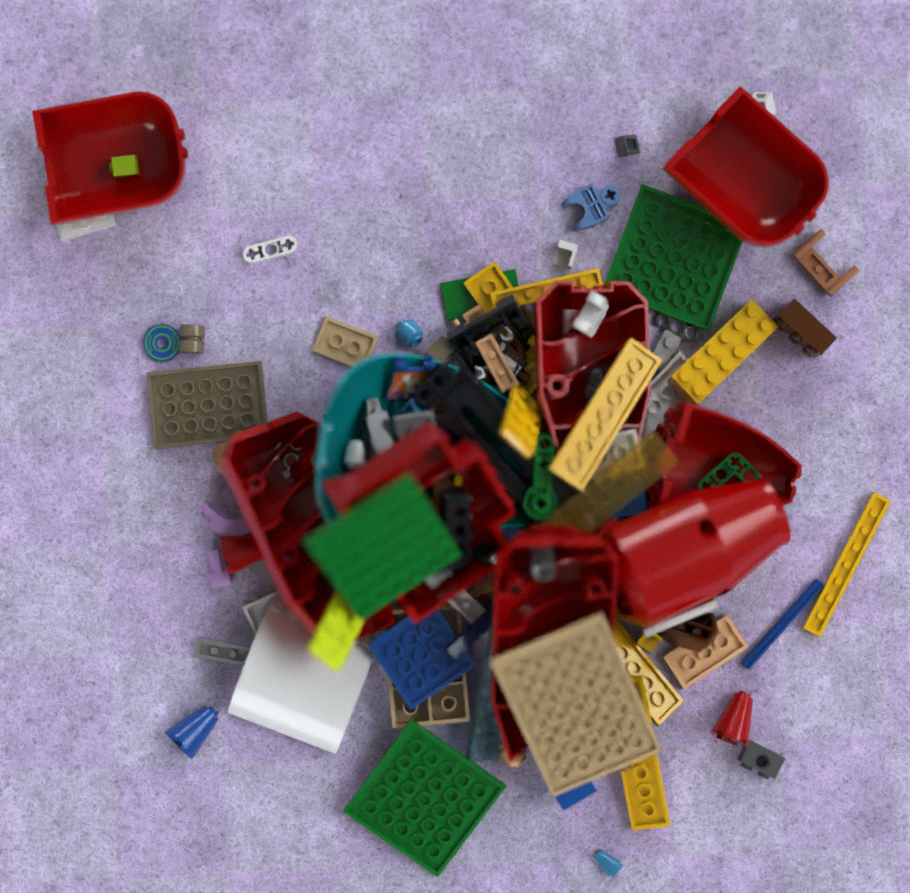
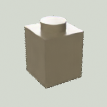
[426,335,456,362]

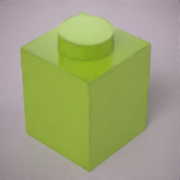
[109,155,140,178]

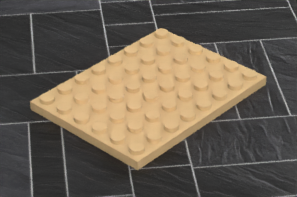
[490,612,662,797]

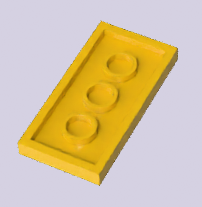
[499,384,543,458]

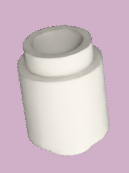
[344,440,366,470]

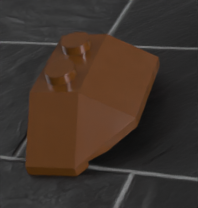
[656,612,719,653]

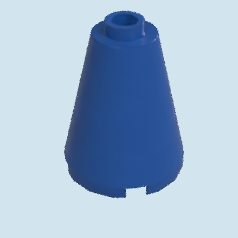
[165,706,219,759]

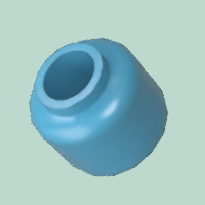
[395,320,423,348]

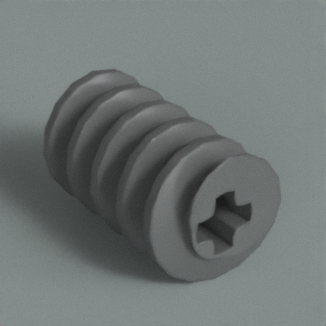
[528,546,556,581]

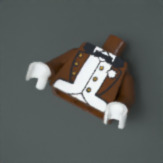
[475,327,532,386]

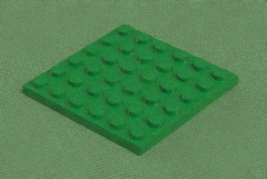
[604,184,743,332]
[303,472,462,621]
[343,719,506,877]

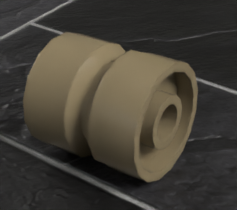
[179,324,205,354]

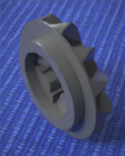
[584,369,603,400]

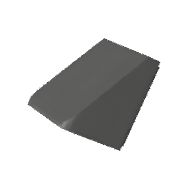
[614,135,640,158]

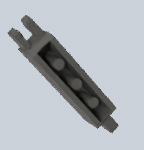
[358,398,395,461]

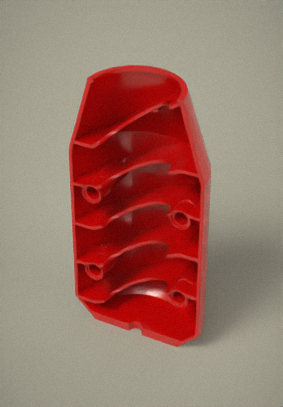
[220,411,395,642]
[491,525,618,761]

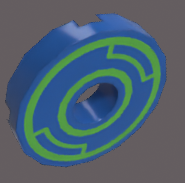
[143,324,181,362]

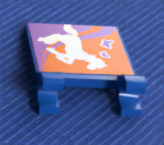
[384,355,436,400]

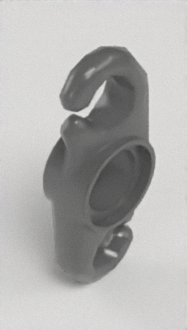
[654,313,699,342]

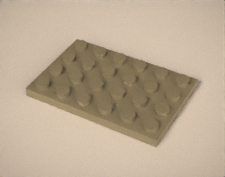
[147,361,268,449]

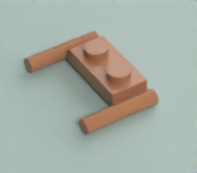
[792,229,859,297]

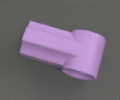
[207,549,232,589]

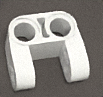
[572,291,609,337]

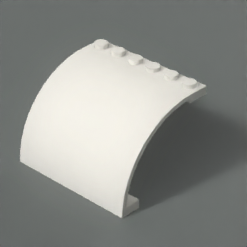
[228,597,377,754]

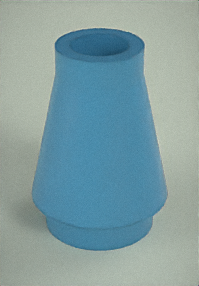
[594,850,623,878]

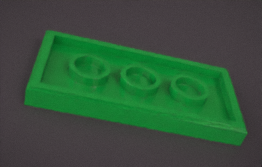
[440,269,519,321]

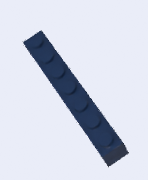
[444,604,494,659]

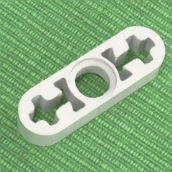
[243,236,298,264]

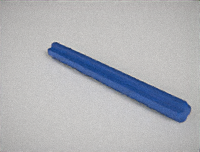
[741,579,824,669]

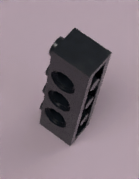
[440,486,473,570]

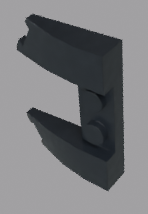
[447,294,535,374]

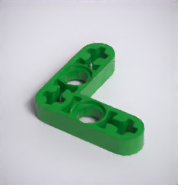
[698,453,762,490]

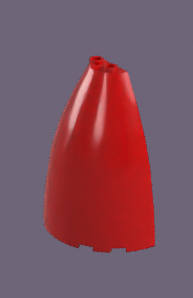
[645,402,802,509]

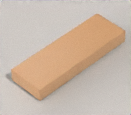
[475,333,520,394]

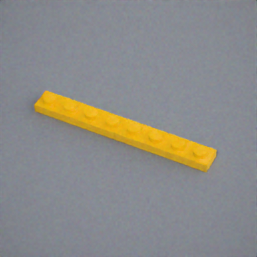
[802,492,891,637]

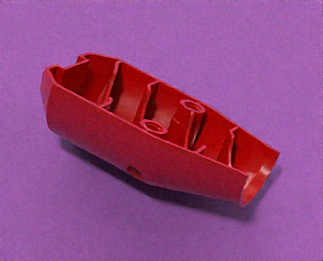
[534,281,651,455]
[602,477,791,629]

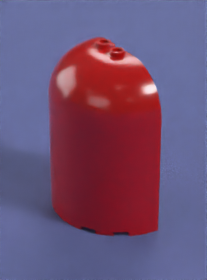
[662,86,829,247]
[32,92,189,225]

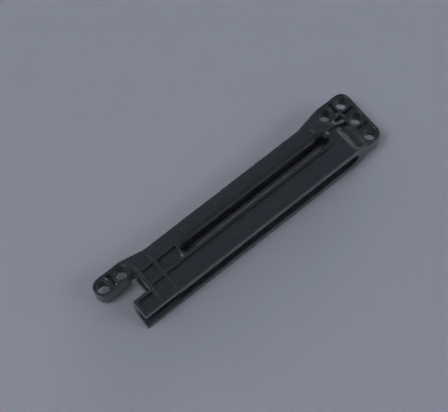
[415,357,605,533]

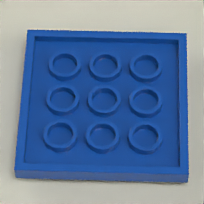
[367,609,476,709]

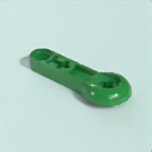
[524,435,557,520]

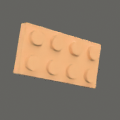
[662,614,748,689]

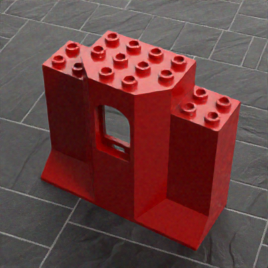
[321,421,516,624]

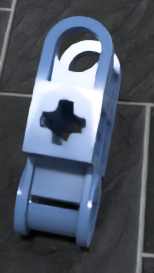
[561,183,620,232]

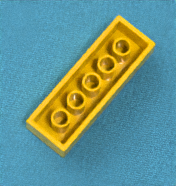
[667,299,779,405]

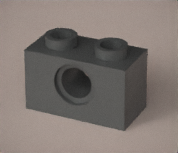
[738,739,785,780]

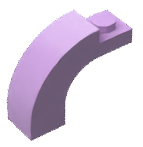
[199,502,251,536]

